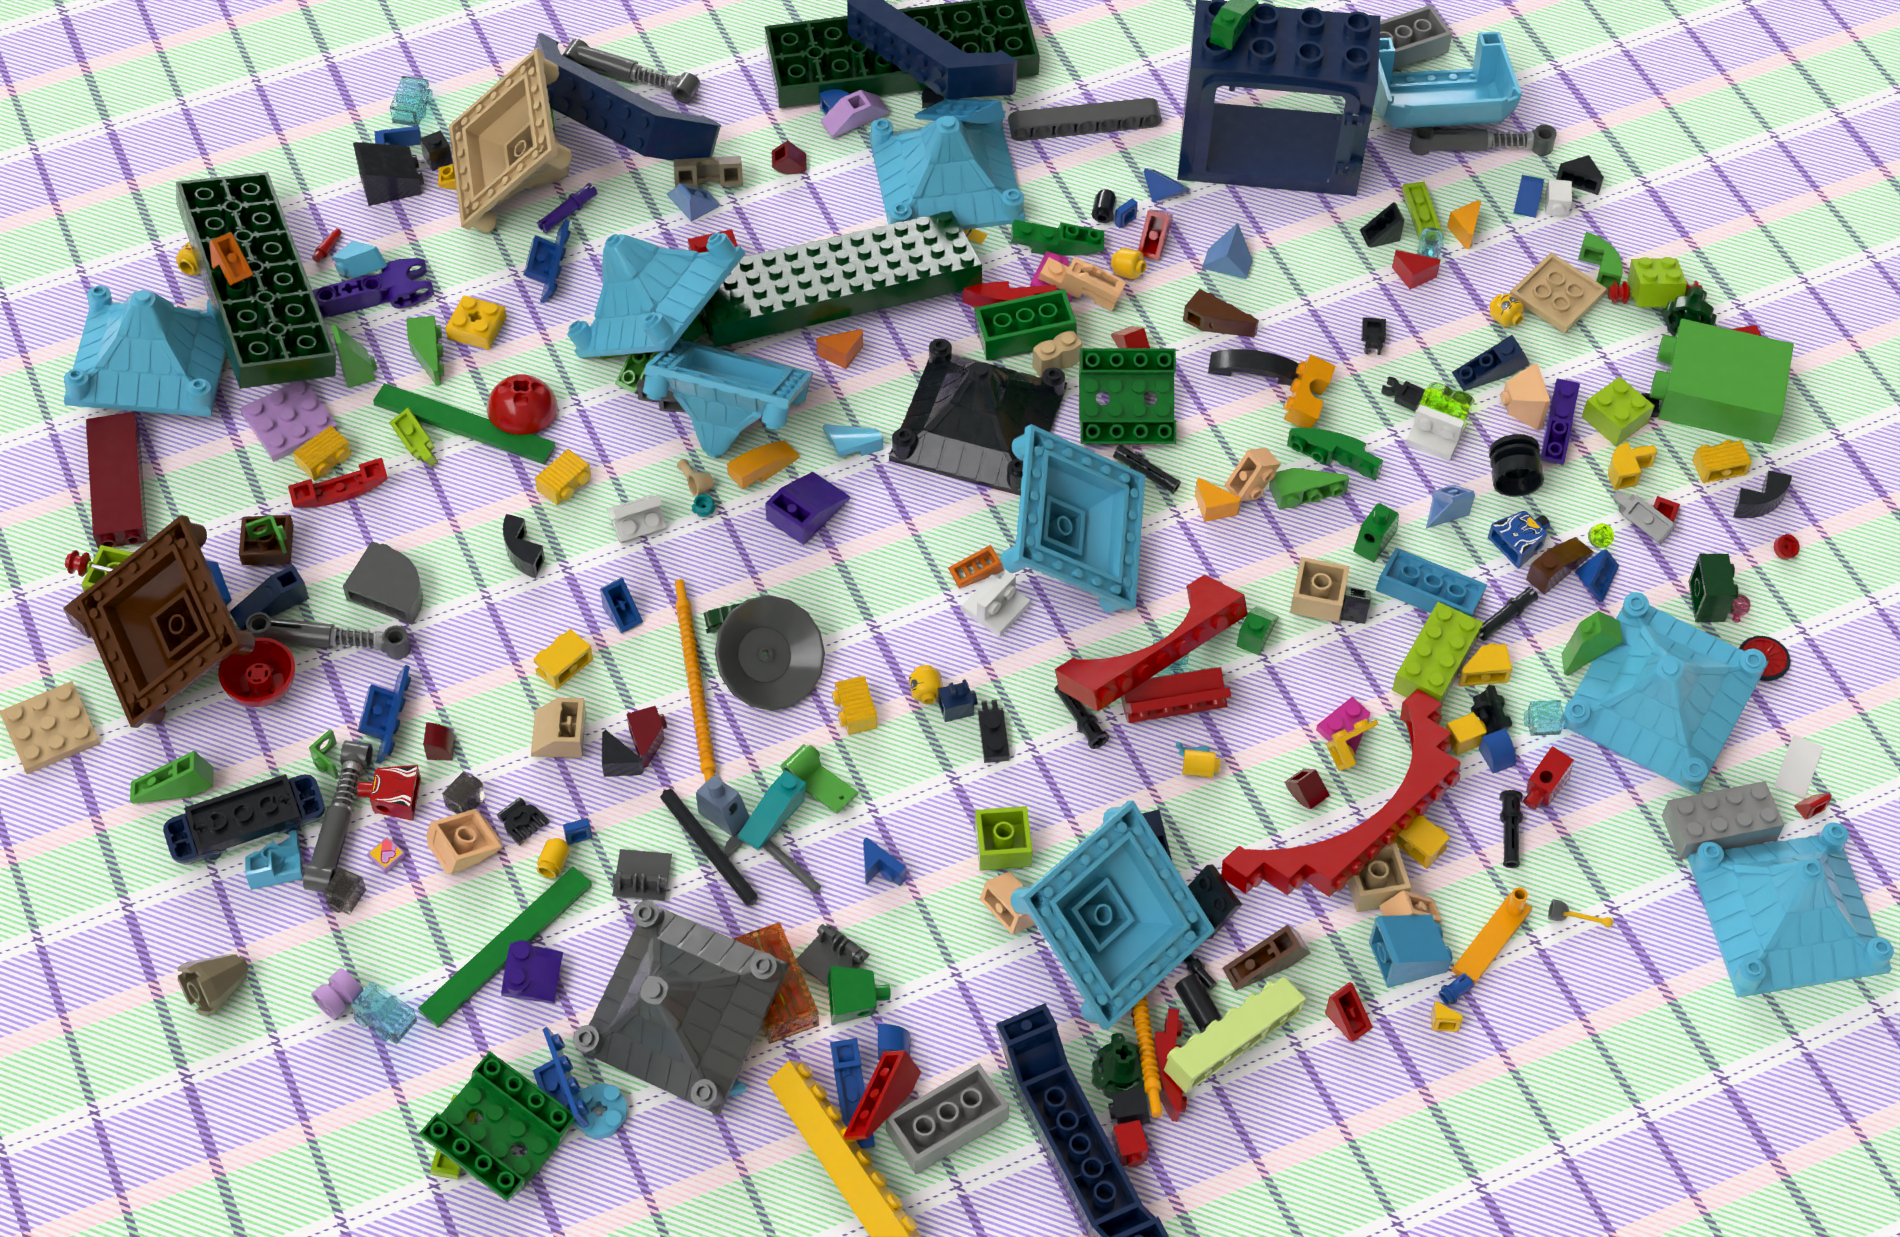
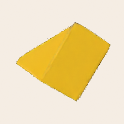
[1431,1001,1463,1032]

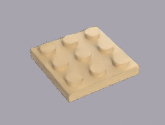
[1510,252,1607,334]
[0,681,101,774]

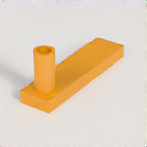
[1451,887,1533,986]

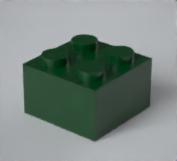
[1688,554,1738,622]

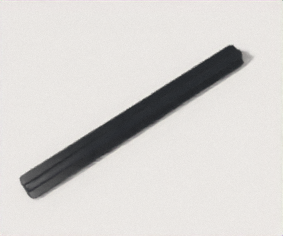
[660,788,759,906]

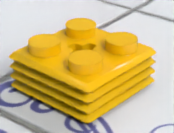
[445,295,507,350]

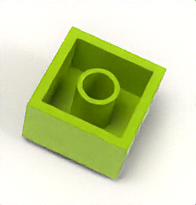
[1582,376,1654,446]
[974,806,1033,871]

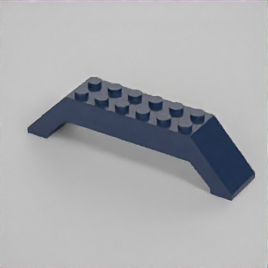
[847,0,1017,99]
[534,33,721,161]
[996,1003,1169,1237]

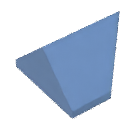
[666,183,720,222]
[1202,223,1252,279]
[1426,485,1475,529]

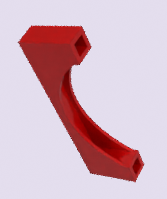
[1055,574,1248,712]

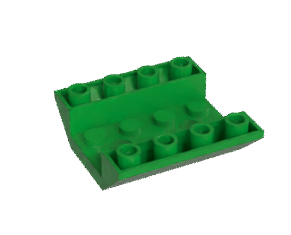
[1079,348,1176,444]
[418,1051,576,1202]

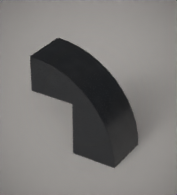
[1733,470,1792,519]
[503,513,545,579]

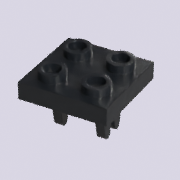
[1188,864,1243,940]

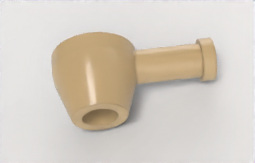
[677,459,714,497]

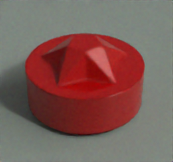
[1774,534,1800,560]

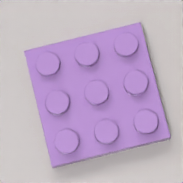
[240,380,338,462]

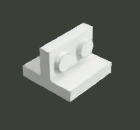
[1405,405,1467,462]
[606,494,667,542]
[961,571,1031,637]

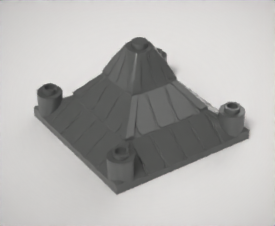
[573,900,790,1116]

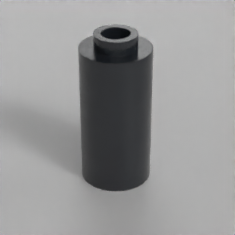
[1174,974,1223,1033]

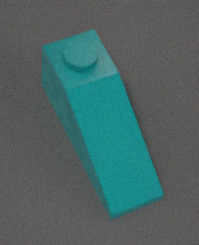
[738,770,806,851]

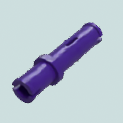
[537,183,598,234]

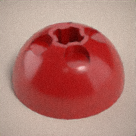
[487,374,558,435]
[218,638,295,707]

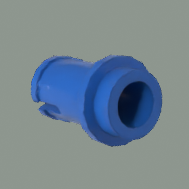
[1439,973,1474,1005]

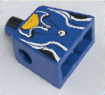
[1488,511,1550,569]

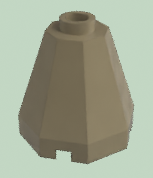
[177,954,248,1016]

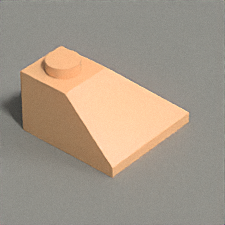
[1500,364,1550,430]

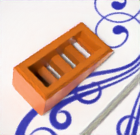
[948,545,1004,589]

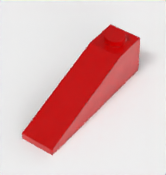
[843,1050,921,1140]

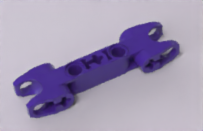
[312,258,434,318]

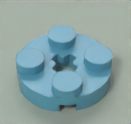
[571,1084,627,1139]

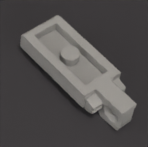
[1612,490,1676,545]

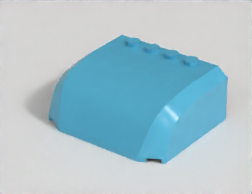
[1374,31,1522,129]

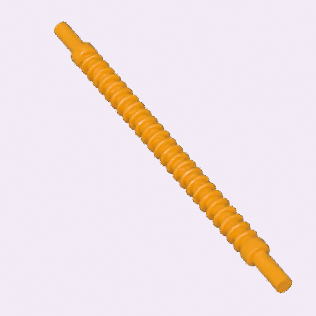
[675,579,717,783]
[1132,995,1163,1118]

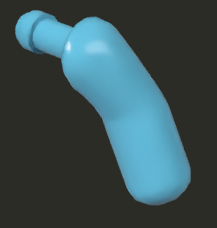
[1176,742,1210,757]

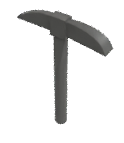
[725,831,821,893]

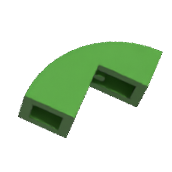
[1578,232,1623,289]

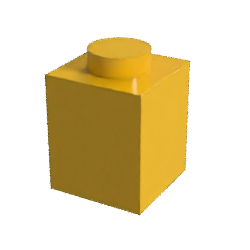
[1446,712,1487,756]

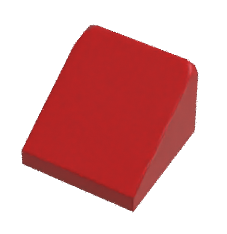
[1653,496,1680,522]
[1794,793,1832,820]

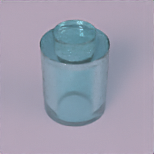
[1417,227,1444,259]

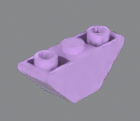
[821,90,889,139]

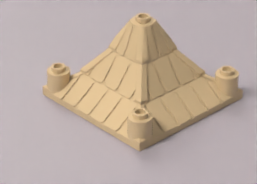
[449,48,572,233]

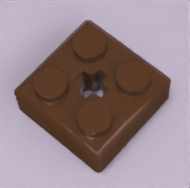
[239,515,294,565]

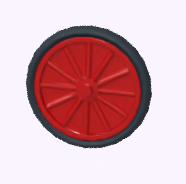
[1739,636,1791,681]

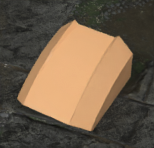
[426,809,503,874]

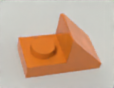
[210,232,253,286]

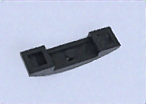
[1208,349,1299,386]

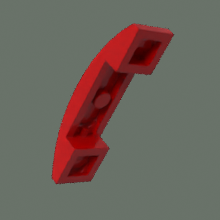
[288,457,388,508]

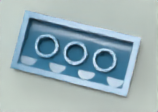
[914,99,1006,124]
[1376,548,1487,617]

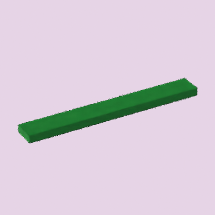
[373,383,556,465]
[418,866,592,1028]

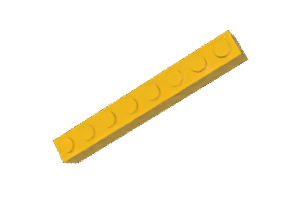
[766,1060,921,1237]

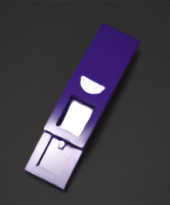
[1541,378,1580,466]

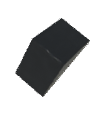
[1556,155,1604,195]
[1360,202,1405,248]
[1341,586,1371,624]
[602,729,644,777]

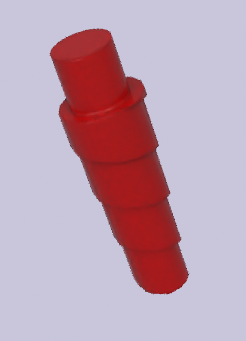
[312,228,342,263]

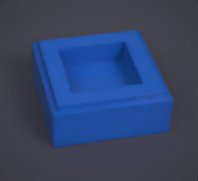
[1115,198,1138,228]
[563,818,592,845]

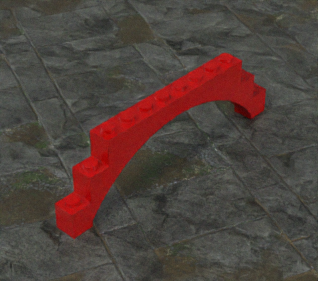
[1221,689,1461,897]

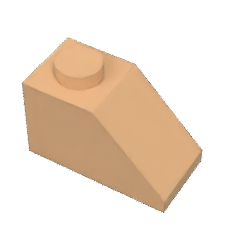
[1380,890,1442,923]

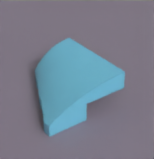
[823,424,883,458]
[245,830,303,890]

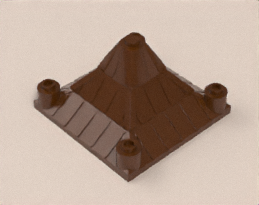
[76,515,255,728]

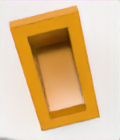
[1447,200,1481,249]
[1195,478,1242,522]

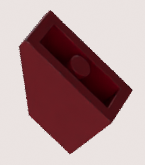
[626,705,667,768]

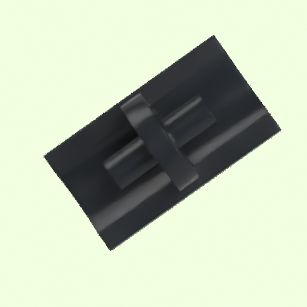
[1470,684,1512,735]

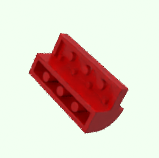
[1121,667,1231,723]

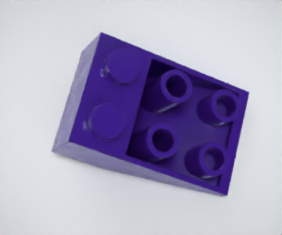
[765,472,850,545]

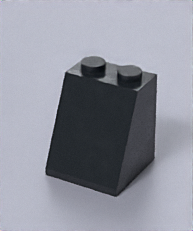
[353,142,424,206]

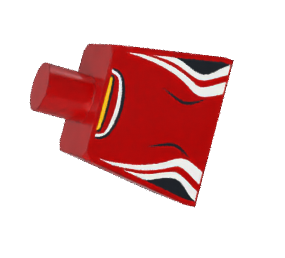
[1523,746,1574,810]
[357,765,421,821]

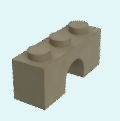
[674,156,743,188]

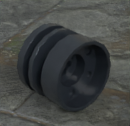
[1489,434,1544,497]

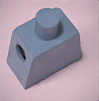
[696,776,750,837]

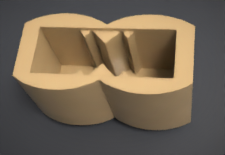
[1032,331,1082,377]

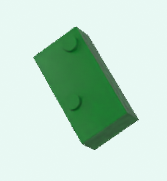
[974,289,1077,360]

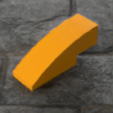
[727,440,800,490]

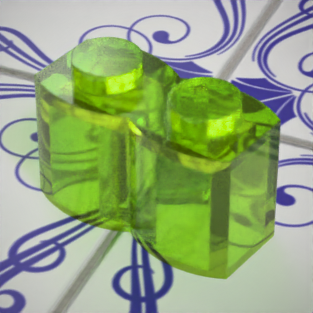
[1420,382,1475,421]

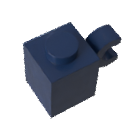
[938,679,978,722]

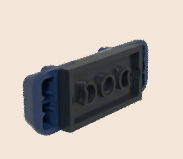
[163,774,325,865]

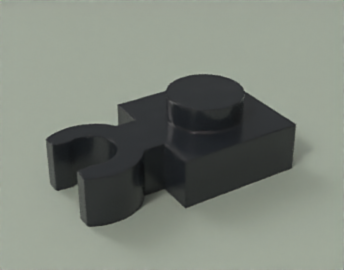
[1361,317,1386,355]
[1381,376,1427,412]

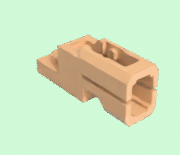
[1038,257,1127,312]

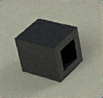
[420,130,453,171]
[1108,1087,1151,1125]

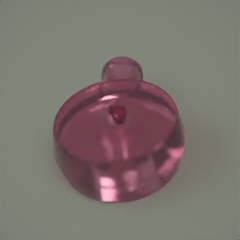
[1730,594,1751,623]

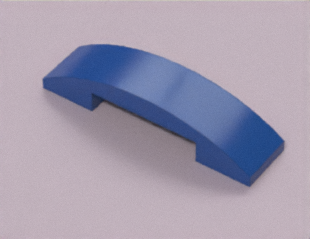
[830,1038,875,1149]

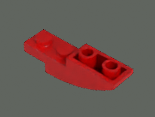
[962,281,1057,308]
[1153,1008,1187,1122]

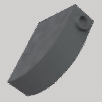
[343,541,423,625]

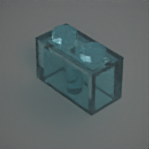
[390,75,433,126]
[351,981,417,1045]

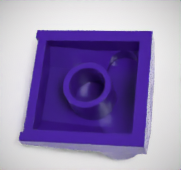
[501,940,563,1004]

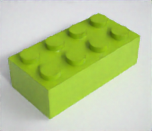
[1392,602,1483,703]

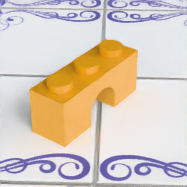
[1283,354,1336,428]

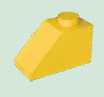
[1458,643,1513,687]

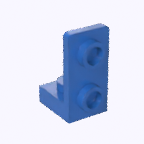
[374,126,422,146]

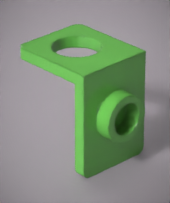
[245,515,287,554]
[309,729,339,779]

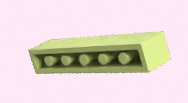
[1164,976,1306,1093]

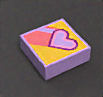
[367,837,406,873]

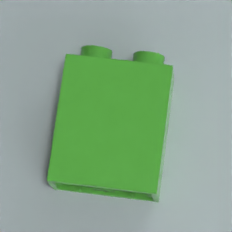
[1649,319,1794,445]

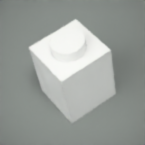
[1545,179,1572,217]

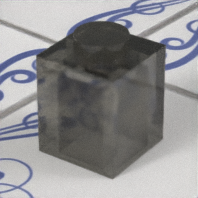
[442,772,485,814]
[323,867,366,915]

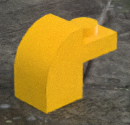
[1608,442,1657,490]

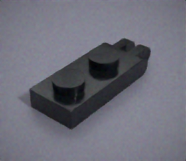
[978,700,1010,763]

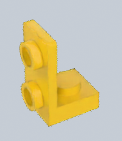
[1325,718,1379,771]

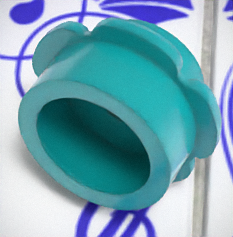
[692,494,716,517]

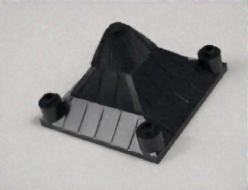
[889,338,1067,496]

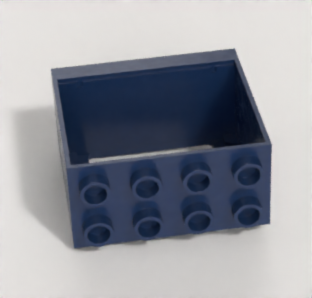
[1177,0,1381,196]

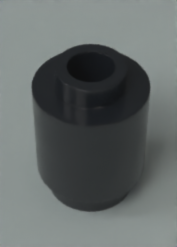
[1091,189,1117,223]

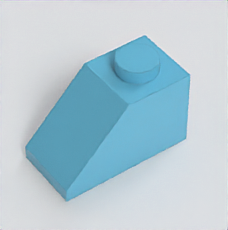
[332,241,387,278]

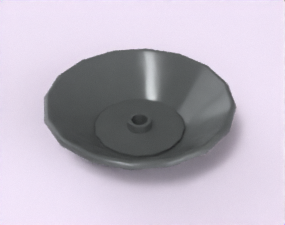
[715,595,825,711]

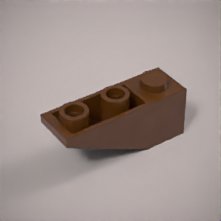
[1183,288,1259,337]

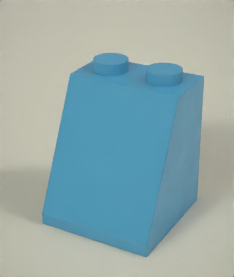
[1369,914,1453,988]

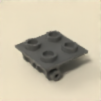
[612,849,672,901]
[794,924,870,987]

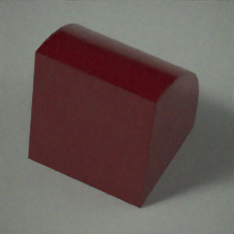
[772,140,807,174]
[423,722,456,761]
[1284,769,1330,809]

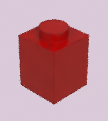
[1112,1120,1149,1167]

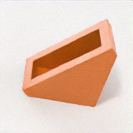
[816,329,863,369]

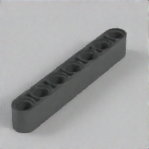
[1008,98,1162,141]

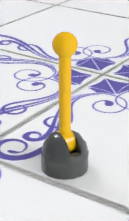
[1548,899,1613,928]

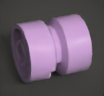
[311,968,364,1020]

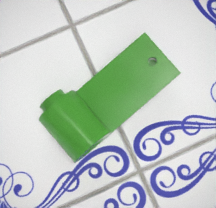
[781,744,858,814]

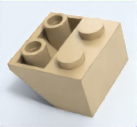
[531,697,586,758]

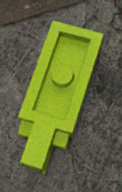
[389,408,439,467]

